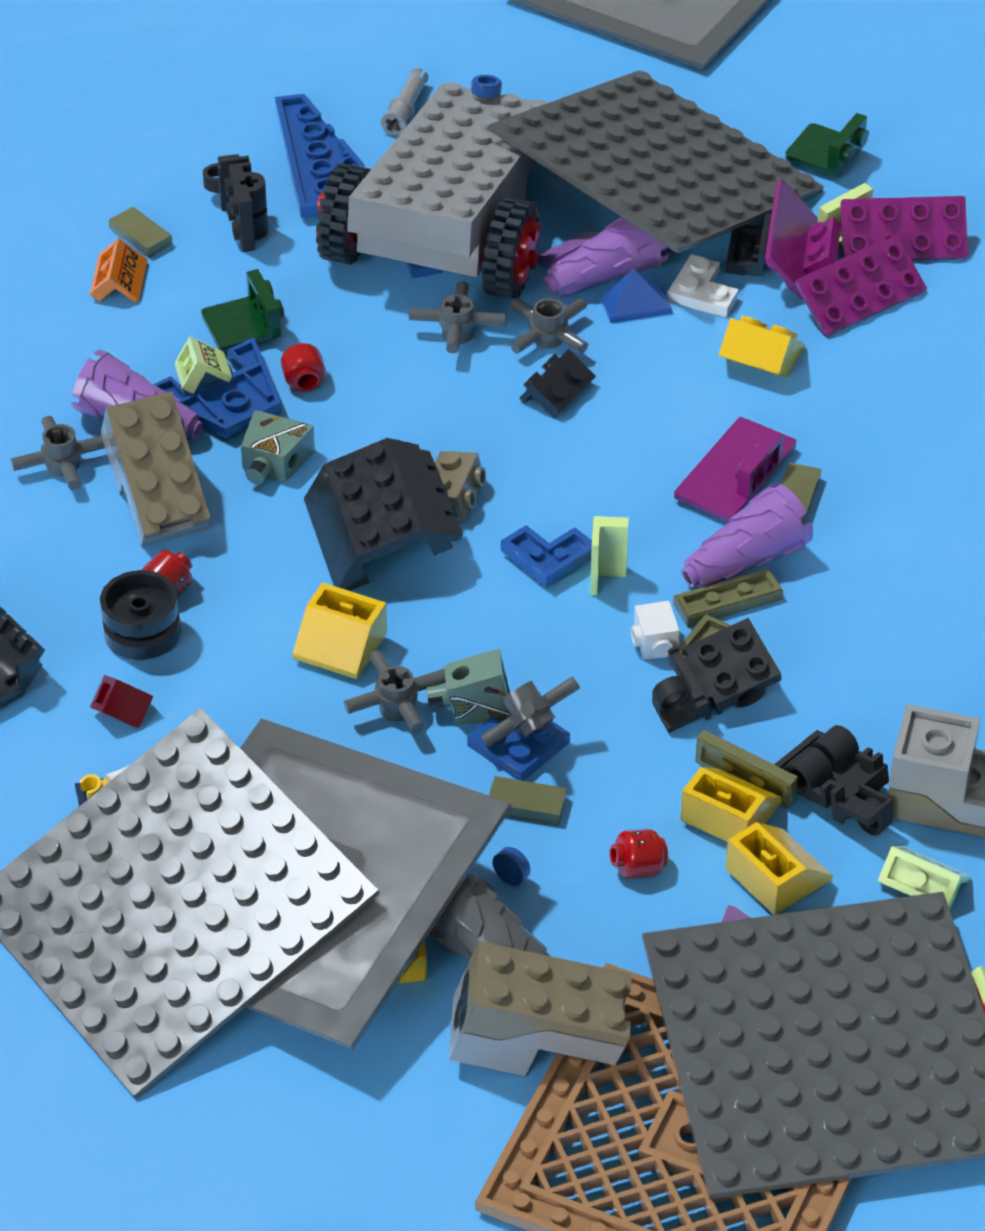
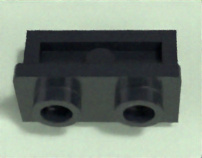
[725,213,771,277]
[519,349,596,418]

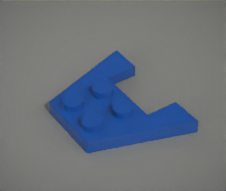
[153,337,282,439]

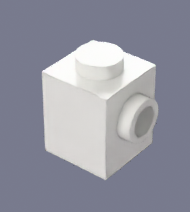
[631,601,679,660]

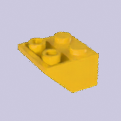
[719,315,805,377]
[292,583,387,679]
[680,767,782,842]
[725,822,833,915]

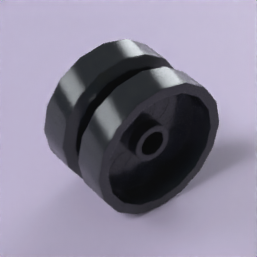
[99,570,181,660]

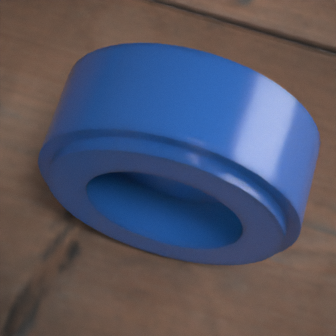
[471,75,502,98]
[492,847,531,886]

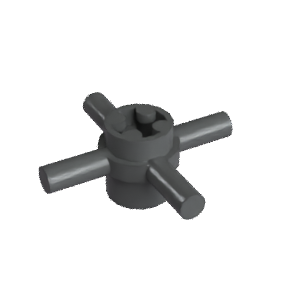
[409,281,506,354]
[510,298,588,354]
[10,416,105,490]
[343,650,446,733]
[480,676,580,748]

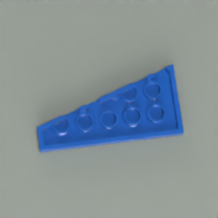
[275,94,364,217]

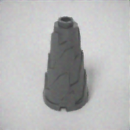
[429,873,550,960]

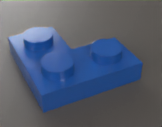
[500,525,592,587]
[467,717,570,781]

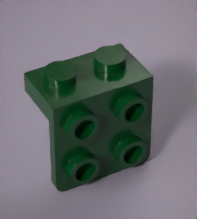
[785,113,869,178]
[201,269,284,352]

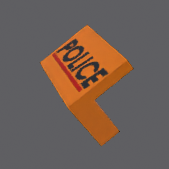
[89,238,148,303]

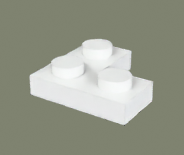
[667,254,739,318]

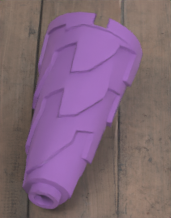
[544,217,669,296]
[71,350,203,442]
[681,483,813,588]

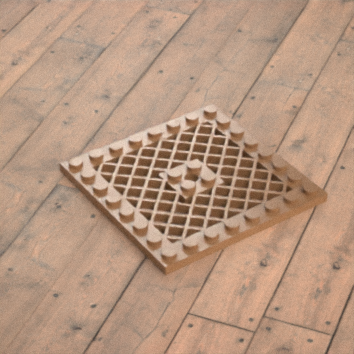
[475,963,853,1231]

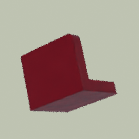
[89,675,154,728]

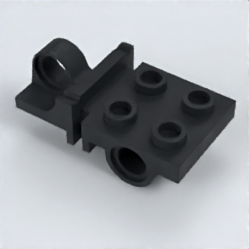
[202,154,268,252]
[652,617,782,733]
[774,725,893,836]

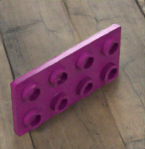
[765,179,841,299]
[840,196,968,260]
[795,235,927,336]
[674,417,797,522]

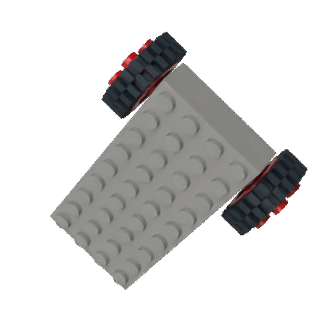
[316,82,547,300]

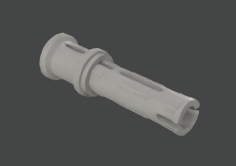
[380,68,429,136]

